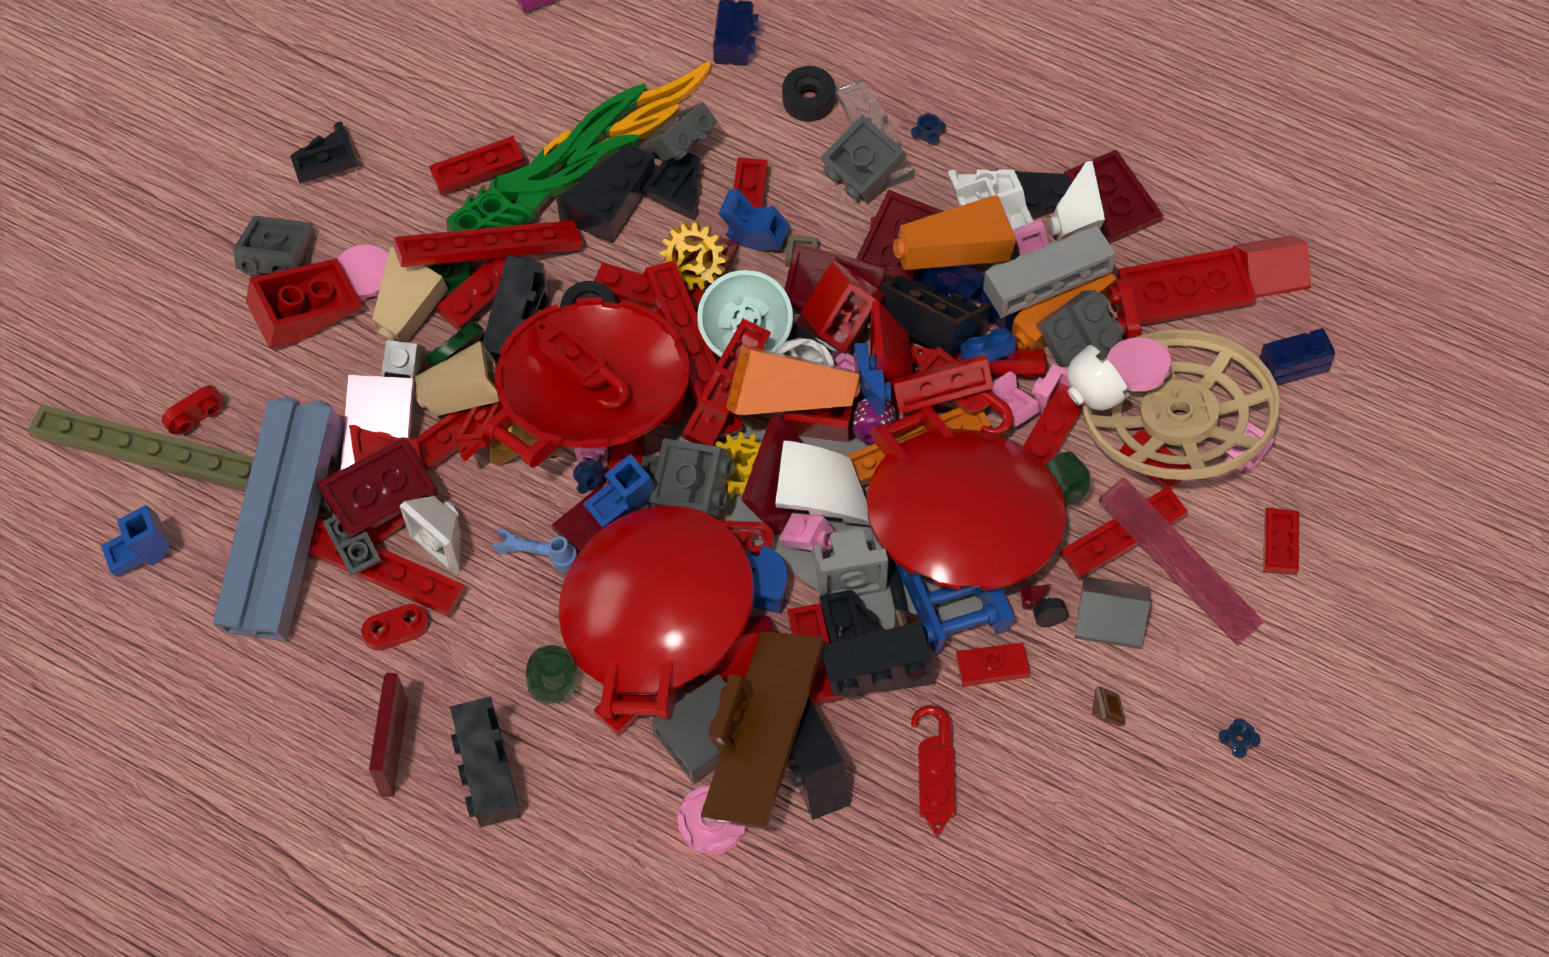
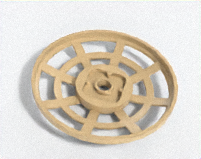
[1082,329,1280,480]

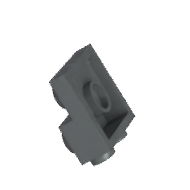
[637,102,717,161]
[820,115,907,203]
[233,215,314,275]
[1036,290,1124,368]
[649,438,735,517]

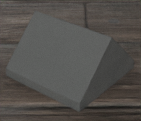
[1074,576,1150,649]

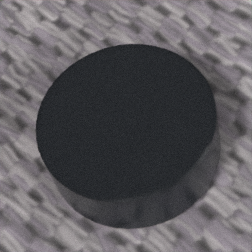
[1032,598,1068,627]

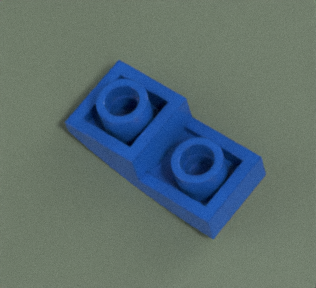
[854,343,891,415]

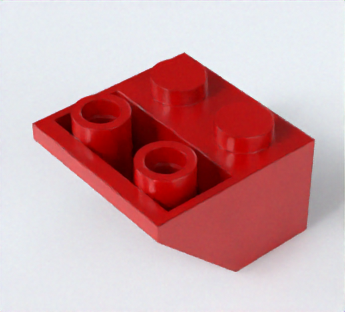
[801,260,886,353]

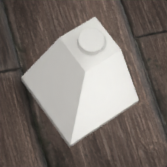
[1049,161,1105,241]
[400,496,461,576]

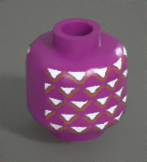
[852,399,896,445]

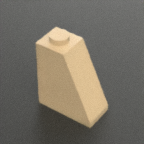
[372,246,448,343]
[414,341,499,417]

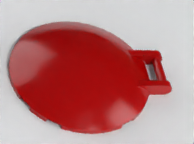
[483,297,689,468]
[866,406,1066,590]
[559,505,754,719]

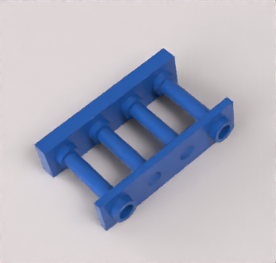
[895,562,1014,654]

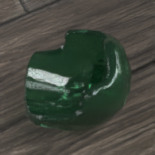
[1044,451,1092,507]
[526,644,577,704]

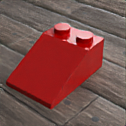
[246,258,362,349]
[870,300,917,406]

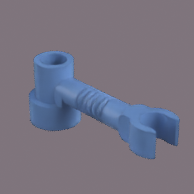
[491,529,578,573]

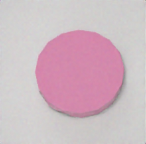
[337,244,388,301]
[1107,337,1171,391]
[677,785,746,855]

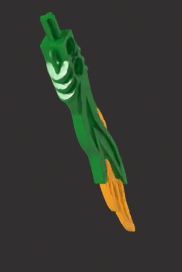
[446,62,711,232]

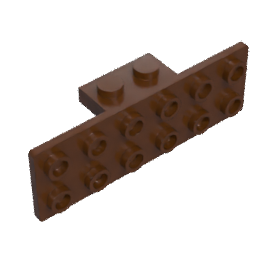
[701,631,825,829]

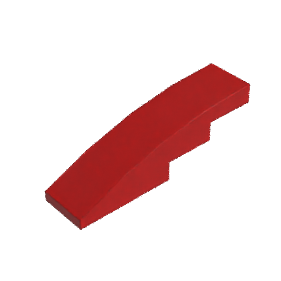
[682,318,771,446]

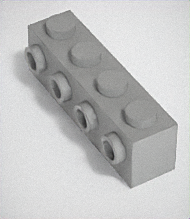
[983,226,1116,318]

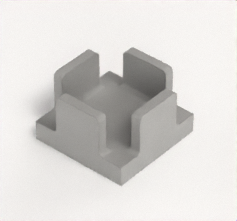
[813,528,888,596]

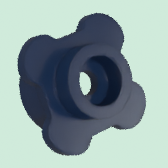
[911,113,946,144]
[573,460,606,494]
[1218,718,1261,758]

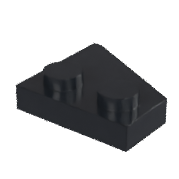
[290,121,357,184]
[642,152,701,219]
[1015,171,1072,220]
[819,589,885,644]

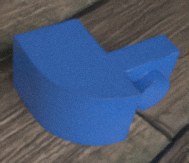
[718,189,790,251]
[583,454,654,529]
[101,505,169,577]
[745,545,787,614]

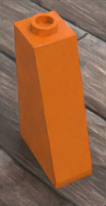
[893,195,1017,270]
[1012,272,1117,349]
[726,345,861,415]

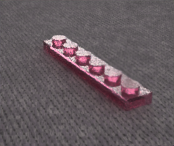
[1098,477,1264,646]

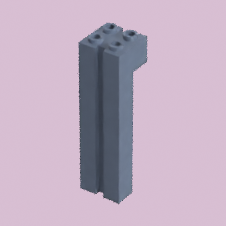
[213,397,344,641]

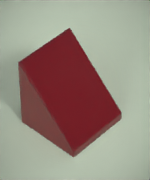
[1020,584,1050,609]

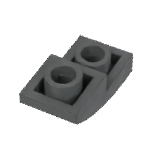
[323,516,381,576]

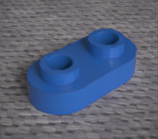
[960,328,1016,362]

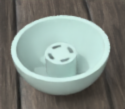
[698,270,793,357]

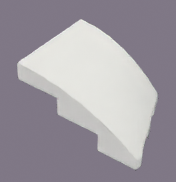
[948,170,1034,230]
[775,441,869,525]

